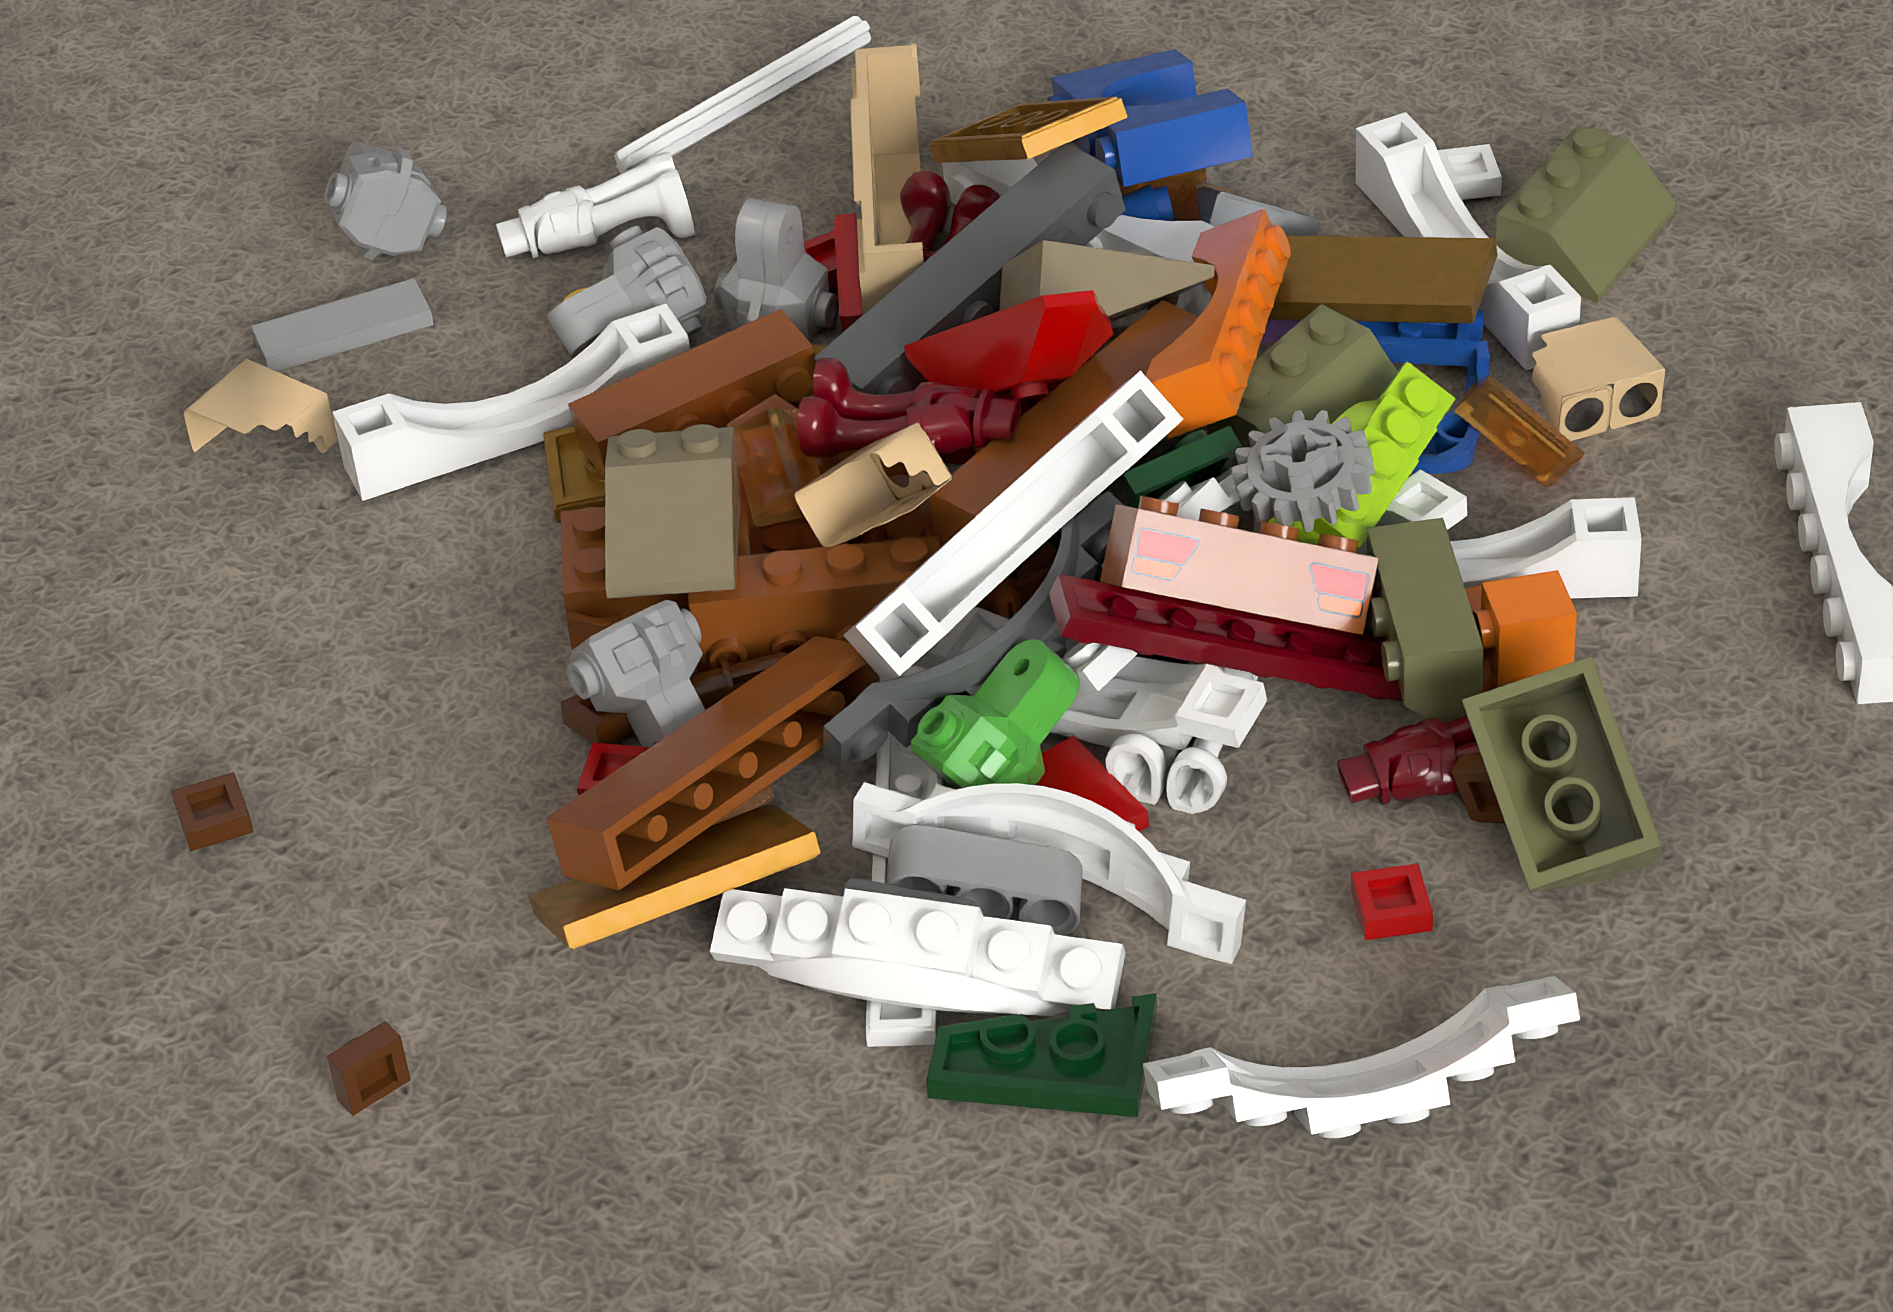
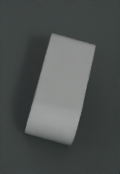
[886,825,1082,936]

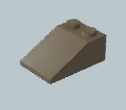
[999,240,1214,322]
[605,424,741,599]

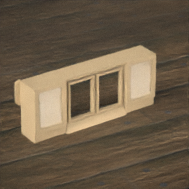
[850,43,924,315]

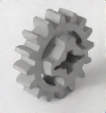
[1232,410,1375,532]

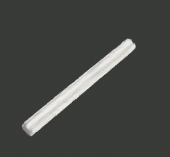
[614,16,871,174]

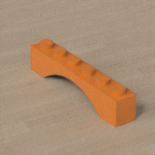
[1146,208,1291,439]

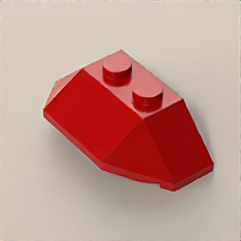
[904,290,1113,401]

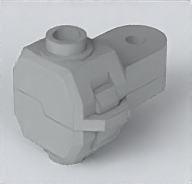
[324,141,447,260]
[714,198,839,342]
[547,226,707,359]
[567,600,705,747]

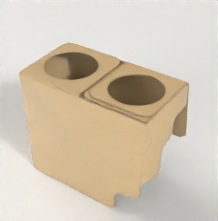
[1532,317,1665,445]
[184,359,338,475]
[794,423,952,547]

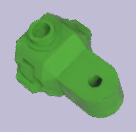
[911,639,1080,790]

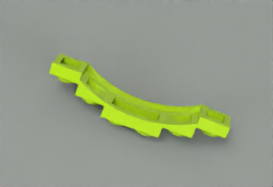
[1268,361,1456,552]

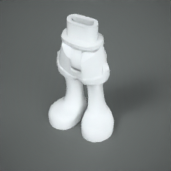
[496,152,695,258]
[1105,661,1258,814]

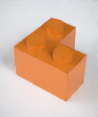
[1465,570,1577,692]

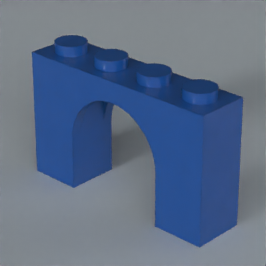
[1047,49,1253,187]

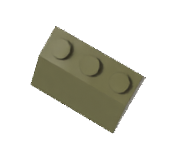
[1496,125,1677,303]
[1207,304,1397,467]
[1365,517,1483,723]
[1462,656,1661,892]

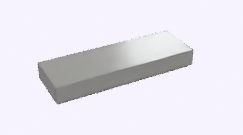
[251,278,434,371]

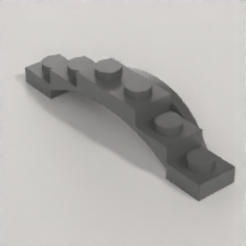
[823,490,1124,771]

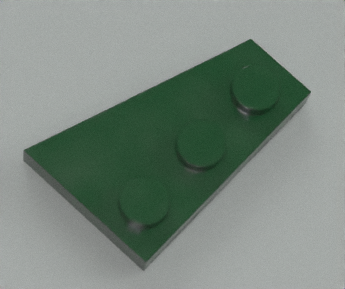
[1123,426,1243,509]
[926,993,1157,1117]

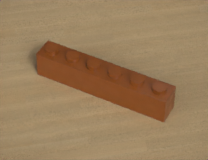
[930,300,1199,545]
[547,636,880,890]

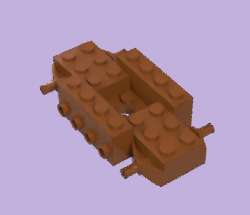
[560,428,1058,673]

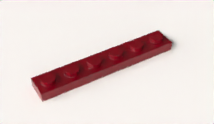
[1049,574,1403,701]

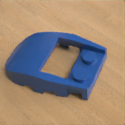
[1355,310,1493,474]

